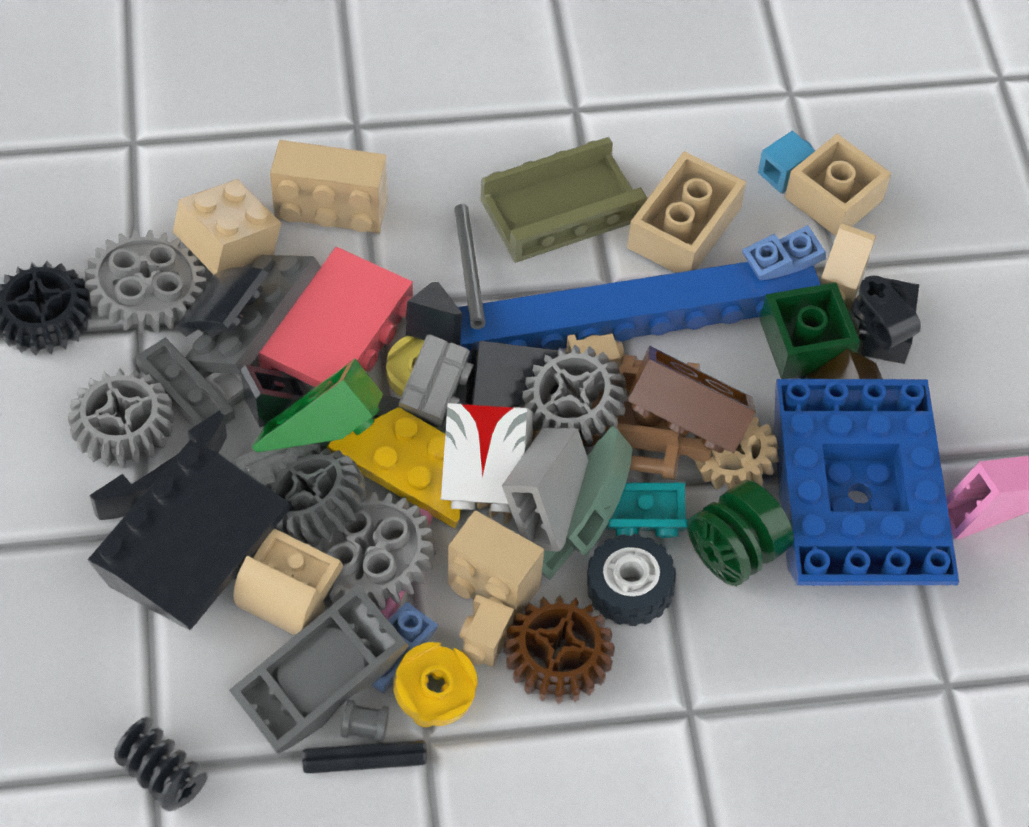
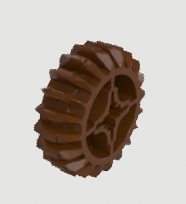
[504,595,615,705]

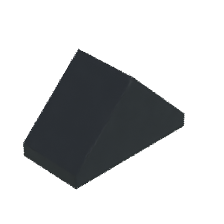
[405,282,462,346]
[241,365,308,428]

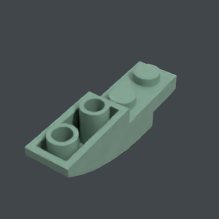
[542,426,633,580]

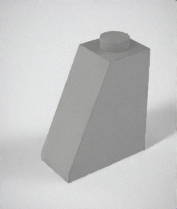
[502,428,589,552]

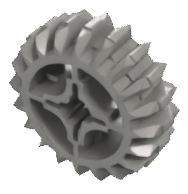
[523,344,628,446]
[68,368,174,468]

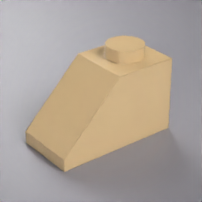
[820,223,876,311]

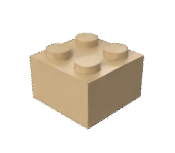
[785,134,891,236]
[173,179,281,275]
[448,510,544,622]

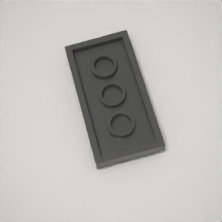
[185,255,321,375]

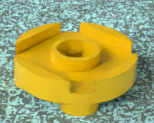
[393,642,478,728]

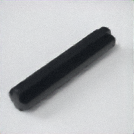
[302,740,427,774]

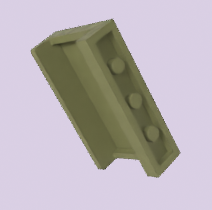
[481,137,647,263]

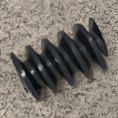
[114,717,207,812]

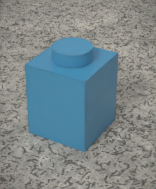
[757,130,816,194]

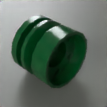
[687,480,794,587]

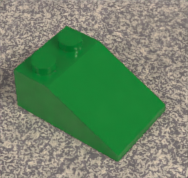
[252,358,383,453]

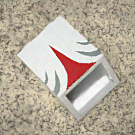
[441,403,534,513]

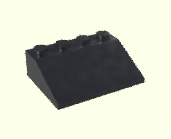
[87,440,291,631]

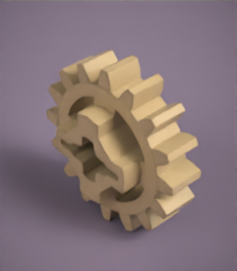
[695,417,779,490]

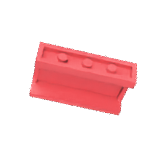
[258,247,413,387]

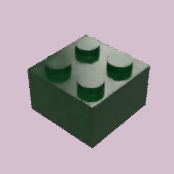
[760,282,860,379]

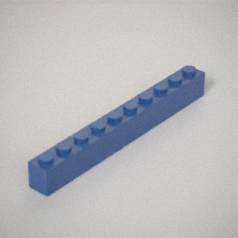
[458,262,821,363]

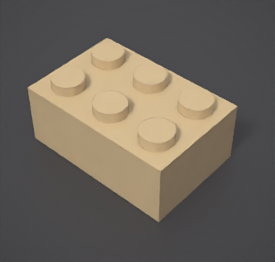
[270,139,388,233]
[627,151,746,273]

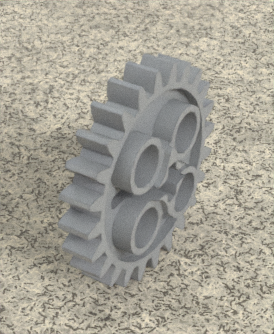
[85,230,206,333]
[311,492,436,610]

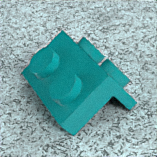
[606,483,688,538]

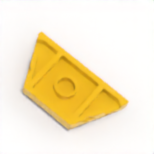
[327,407,460,529]

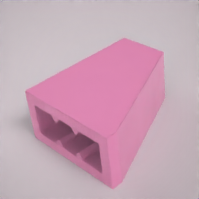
[946,456,1029,540]

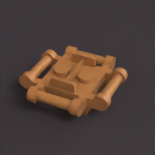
[581,355,712,480]

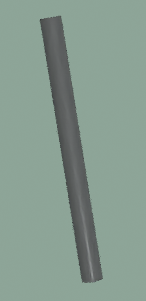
[454,204,486,329]

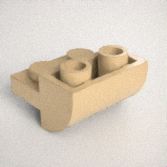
[233,529,343,636]

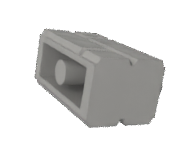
[399,335,474,428]

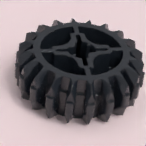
[0,261,93,356]

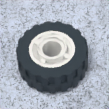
[587,534,676,626]

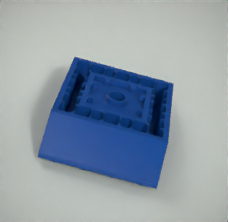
[774,379,959,586]

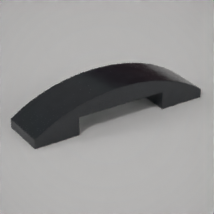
[89,410,227,520]

